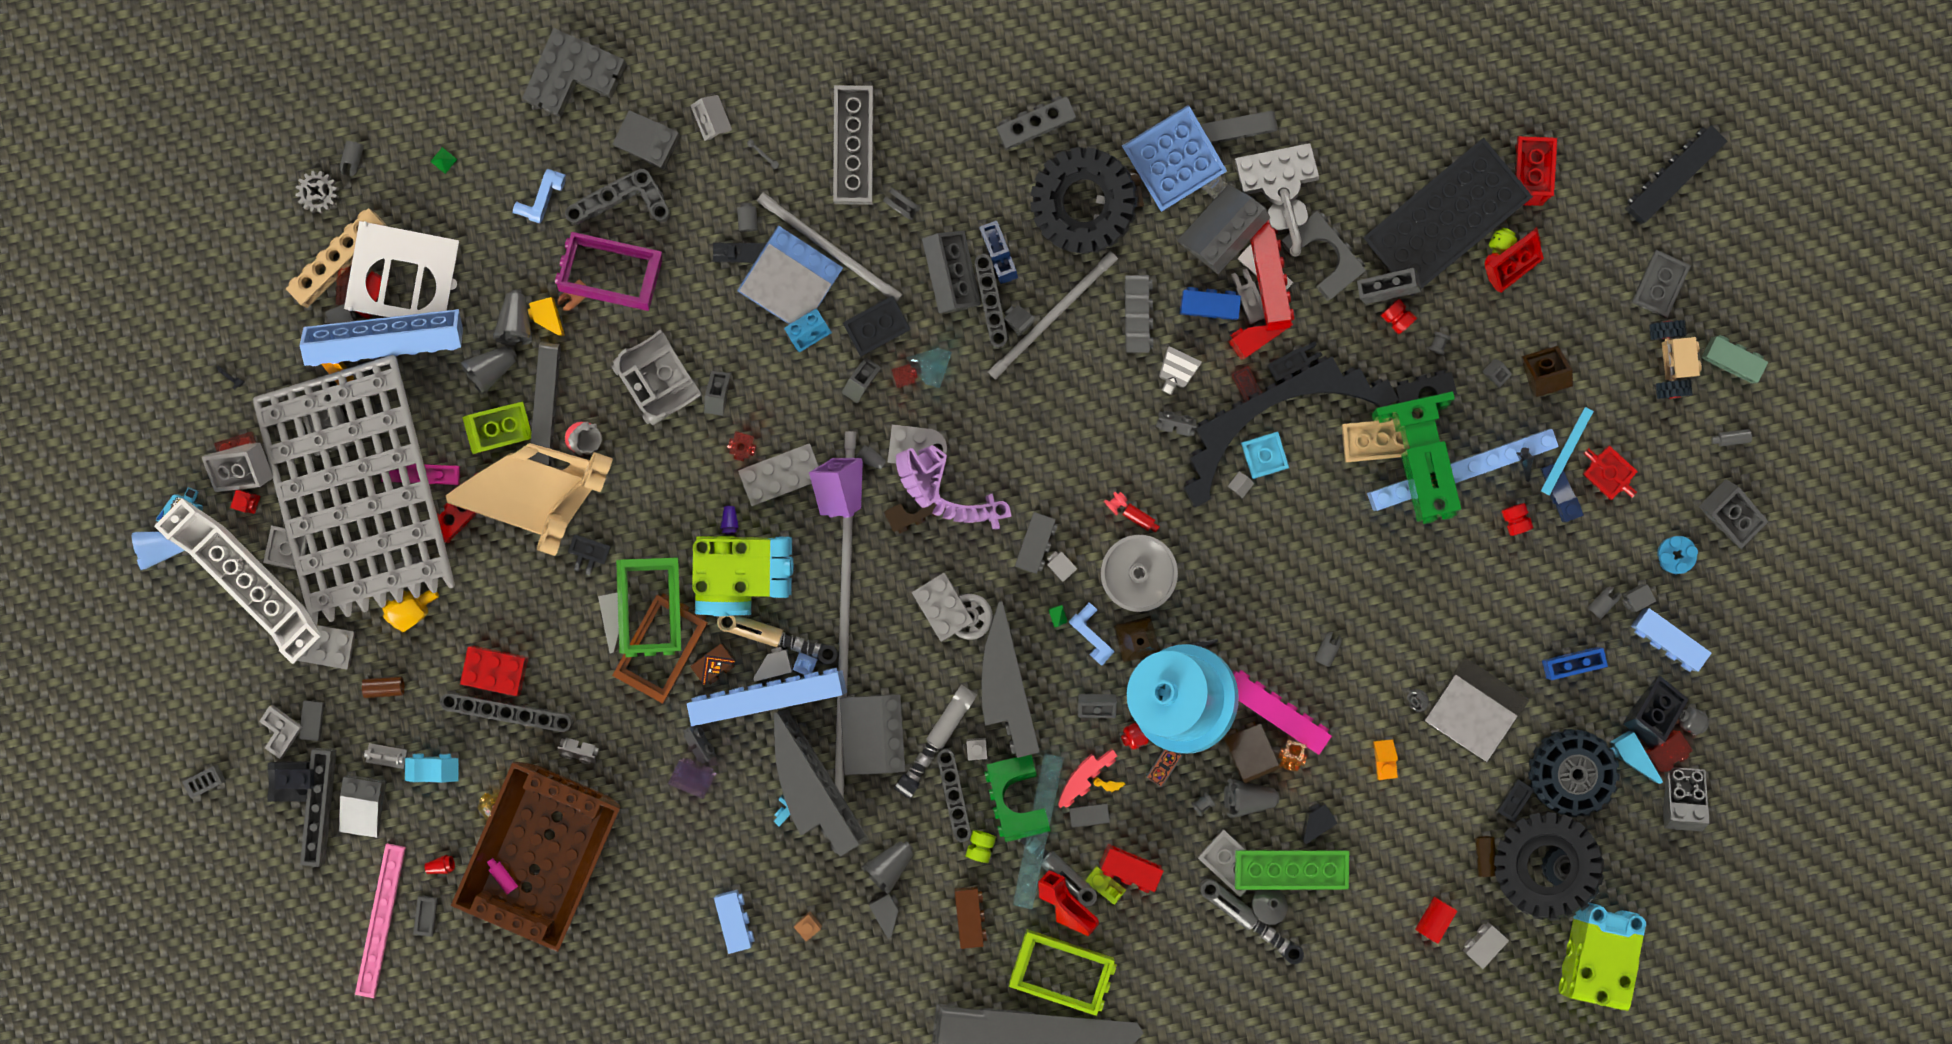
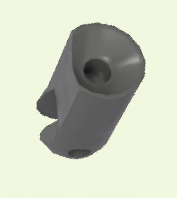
[339,141,364,176]
[1587,586,1620,620]
[1314,632,1342,667]

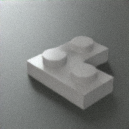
[259,705,303,759]

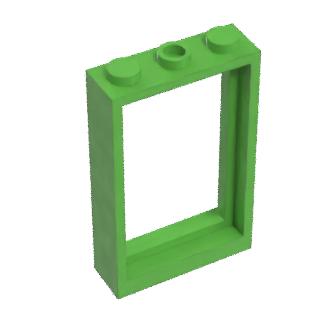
[616,558,681,657]

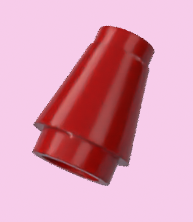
[424,855,455,874]

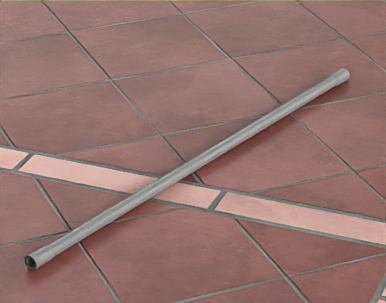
[835,431,856,798]

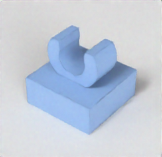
[793,652,817,675]

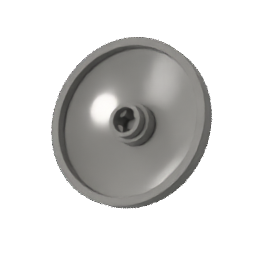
[1100,535,1178,612]

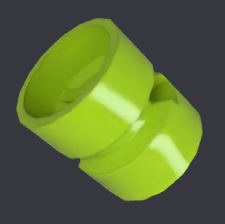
[965,830,996,863]

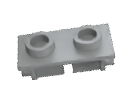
[558,738,599,764]
[364,743,407,769]

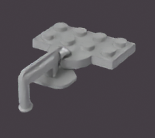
[1235,143,1319,257]

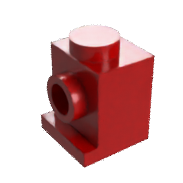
[230,490,261,514]

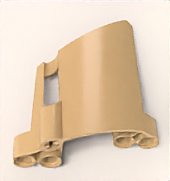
[445,443,613,556]

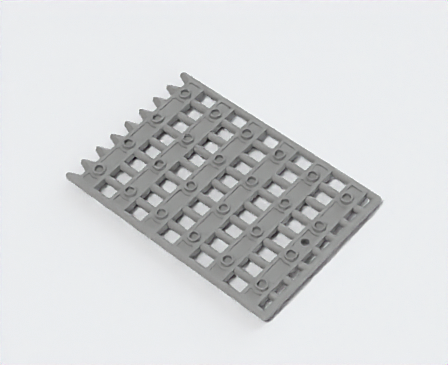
[253,355,455,626]

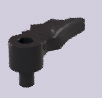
[216,365,244,390]

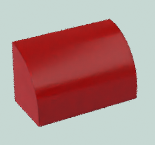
[1415,897,1457,944]

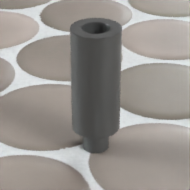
[1711,429,1752,446]

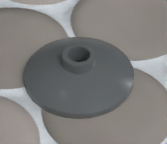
[1252,890,1288,925]

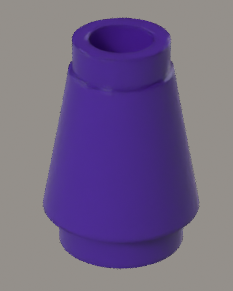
[720,506,739,535]

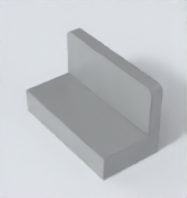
[690,95,732,141]

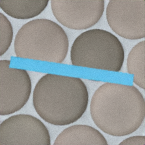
[1541,407,1594,495]

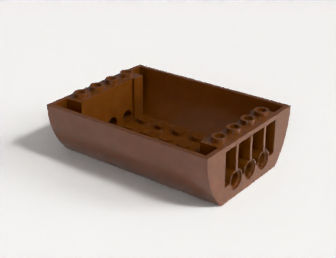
[451,762,620,952]

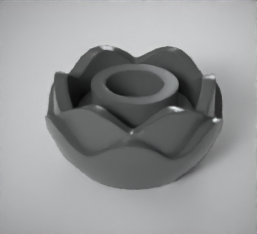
[1407,689,1429,712]

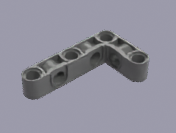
[565,169,671,224]

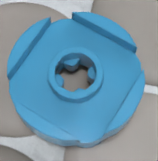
[1657,536,1698,574]

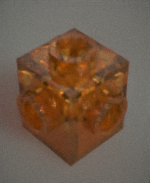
[1278,739,1307,772]

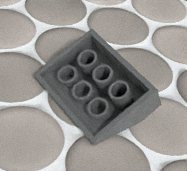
[1177,184,1270,274]
[840,693,905,775]

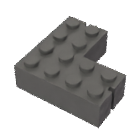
[522,28,627,118]

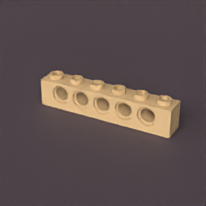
[286,208,387,308]

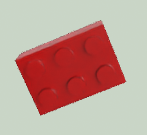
[460,645,529,696]
[1099,844,1164,893]

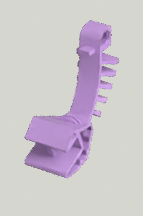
[896,445,1011,529]

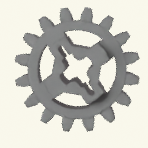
[295,171,339,213]

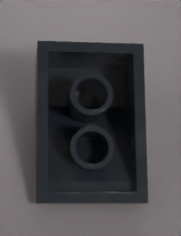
[1623,675,1689,748]

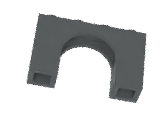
[1280,211,1366,301]

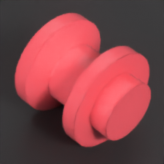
[1103,492,1128,516]

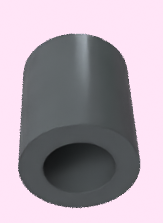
[737,203,758,232]

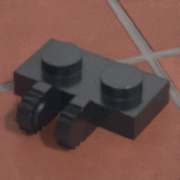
[568,534,611,575]

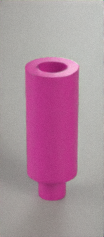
[487,858,518,895]

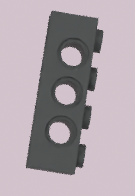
[996,96,1076,151]

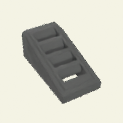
[182,765,226,799]

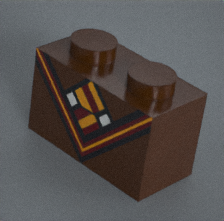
[690,643,736,685]

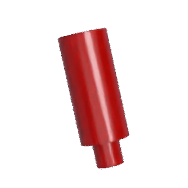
[1122,503,1160,533]

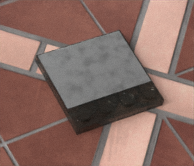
[1422,657,1529,763]

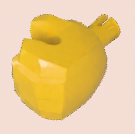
[382,589,439,632]

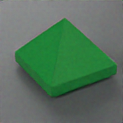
[430,147,458,174]

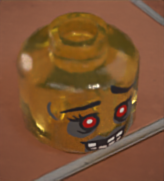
[477,792,498,820]

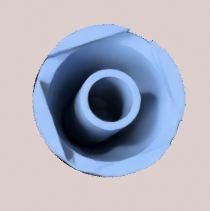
[131,532,185,570]

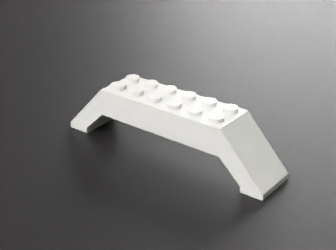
[154,498,321,664]

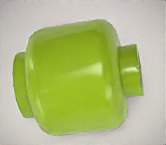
[1489,227,1517,254]

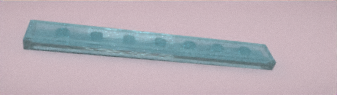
[1013,754,1064,909]

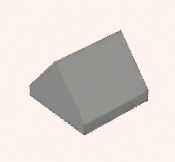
[1227,471,1254,498]

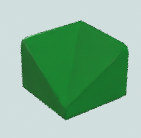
[1048,604,1067,628]

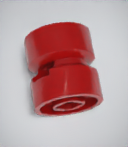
[1380,299,1417,335]
[1501,503,1534,536]

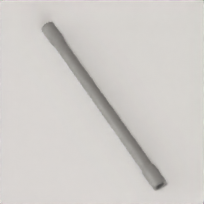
[757,192,903,302]
[988,251,1118,380]

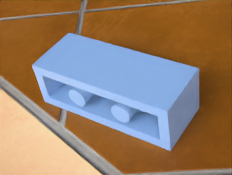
[714,889,755,954]

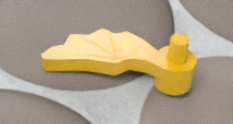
[1093,777,1125,792]

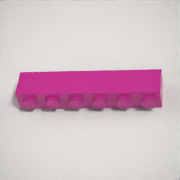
[1233,670,1332,755]

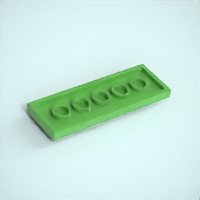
[1235,850,1349,890]

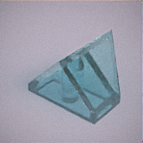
[906,348,952,388]

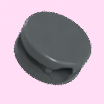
[883,188,920,220]

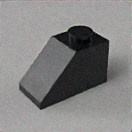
[1301,802,1338,844]

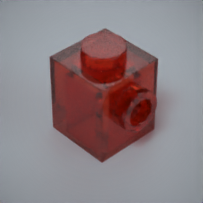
[891,364,918,389]

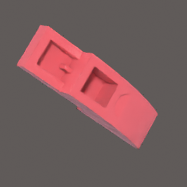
[1058,748,1117,808]

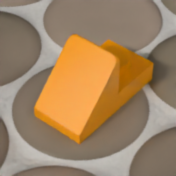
[1373,739,1398,780]

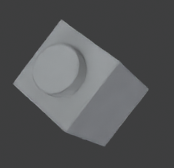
[967,738,987,760]

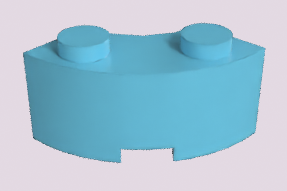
[405,753,458,783]

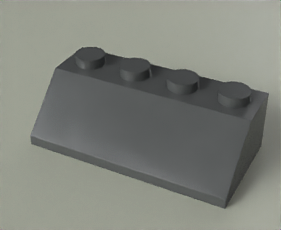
[922,231,981,314]

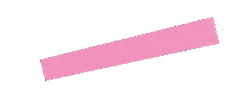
[355,843,406,998]

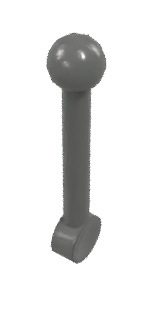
[747,139,779,169]

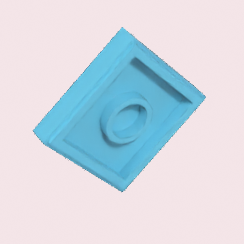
[1241,432,1289,479]

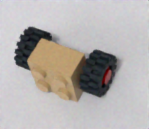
[1649,320,1702,399]

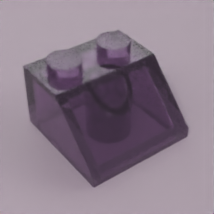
[668,758,716,799]

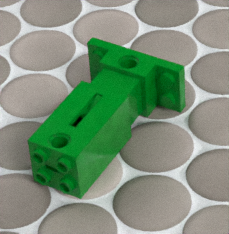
[1372,392,1461,524]

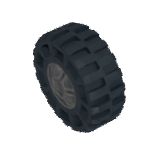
[1528,729,1620,817]

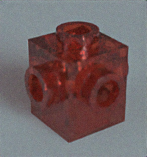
[727,431,757,462]

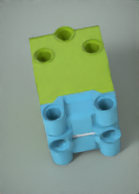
[1559,903,1646,1011]

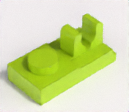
[1085,865,1126,905]

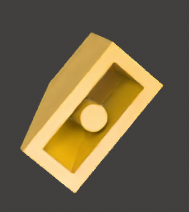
[528,297,565,336]

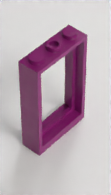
[555,232,663,311]

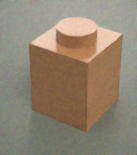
[794,911,822,941]

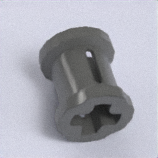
[1428,331,1451,355]
[1191,792,1216,817]

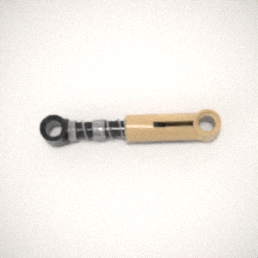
[717,615,838,664]

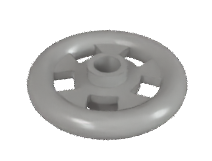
[956,594,993,640]

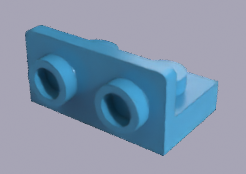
[784,309,832,353]

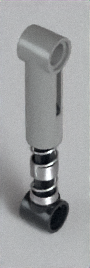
[894,684,977,799]

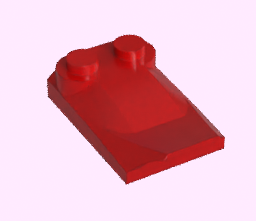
[1515,136,1557,206]
[1485,227,1544,293]

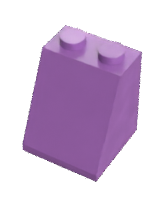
[809,458,863,518]

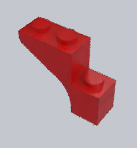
[1038,870,1099,936]

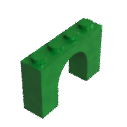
[985,754,1051,842]

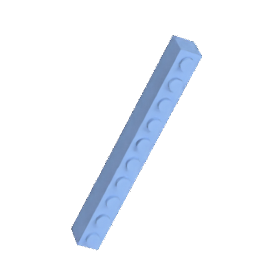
[1367,429,1559,511]

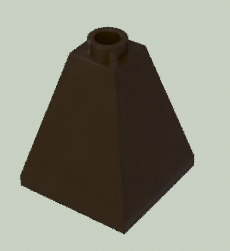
[1114,616,1160,663]

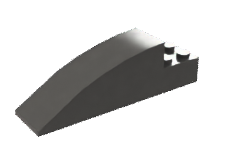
[981,600,1040,758]
[774,709,869,857]

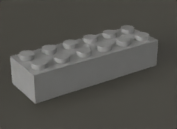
[833,85,874,205]

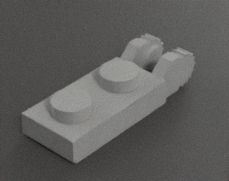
[1231,268,1265,324]

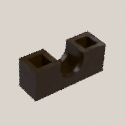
[884,494,944,534]

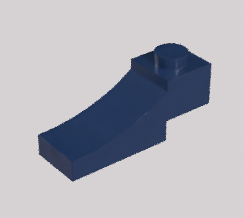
[979,220,1018,285]
[1540,463,1584,522]

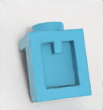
[774,795,790,826]

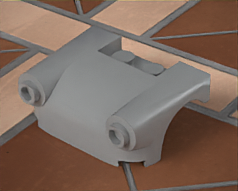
[611,330,703,425]

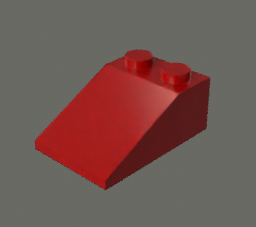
[1228,322,1293,360]

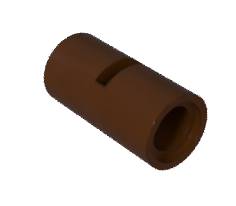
[362,676,405,698]

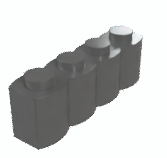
[1125,275,1153,353]

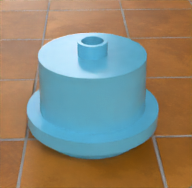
[1127,644,1239,754]

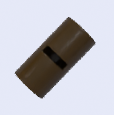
[1475,836,1497,877]

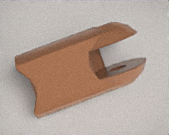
[558,279,586,311]

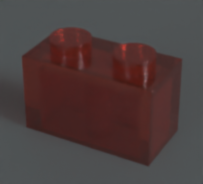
[1645,730,1693,772]

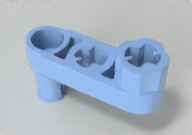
[513,169,566,224]
[1069,602,1115,666]

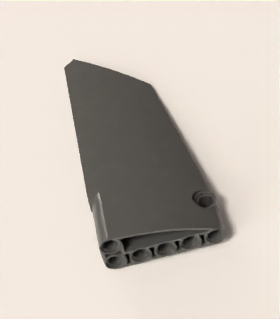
[932,1004,1143,1044]

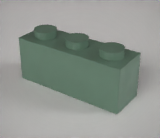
[1701,335,1768,384]

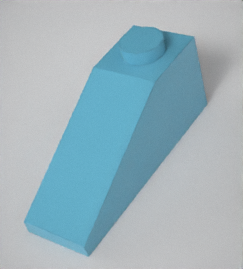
[1609,731,1663,784]

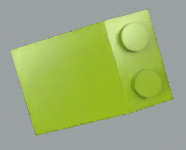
[462,402,532,454]

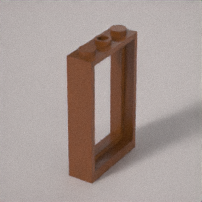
[612,593,709,703]

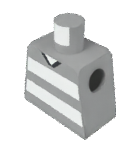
[1159,346,1202,395]

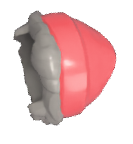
[565,422,602,456]

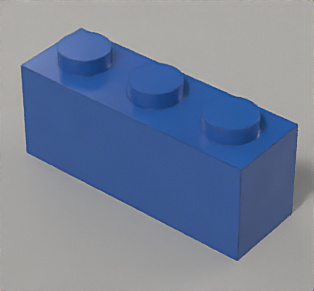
[1180,287,1241,320]
[1542,647,1608,680]

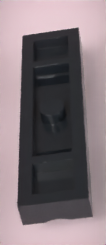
[713,243,767,263]

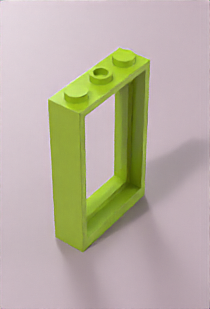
[1009,929,1117,1016]

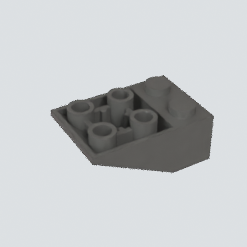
[1663,767,1709,832]

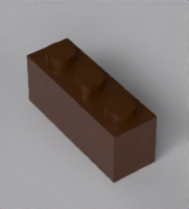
[955,886,987,949]

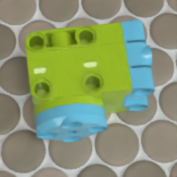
[692,536,794,616]

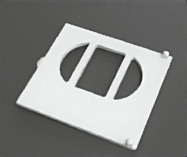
[344,221,459,317]

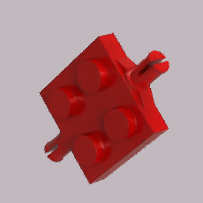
[1582,446,1638,500]

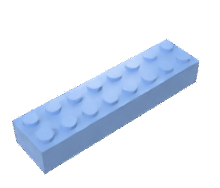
[300,309,463,366]
[687,668,847,726]

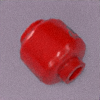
[1121,722,1149,750]

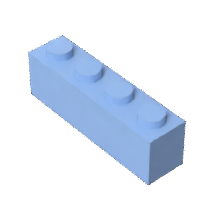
[1631,608,1711,672]

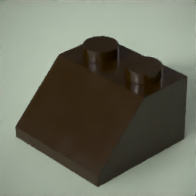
[1521,346,1573,397]

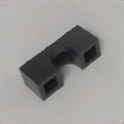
[1393,370,1457,404]

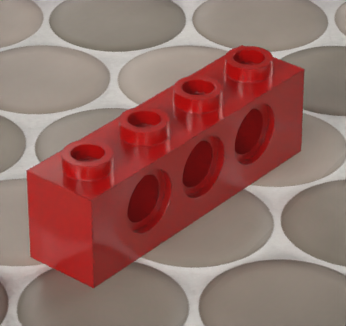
[437,472,479,543]

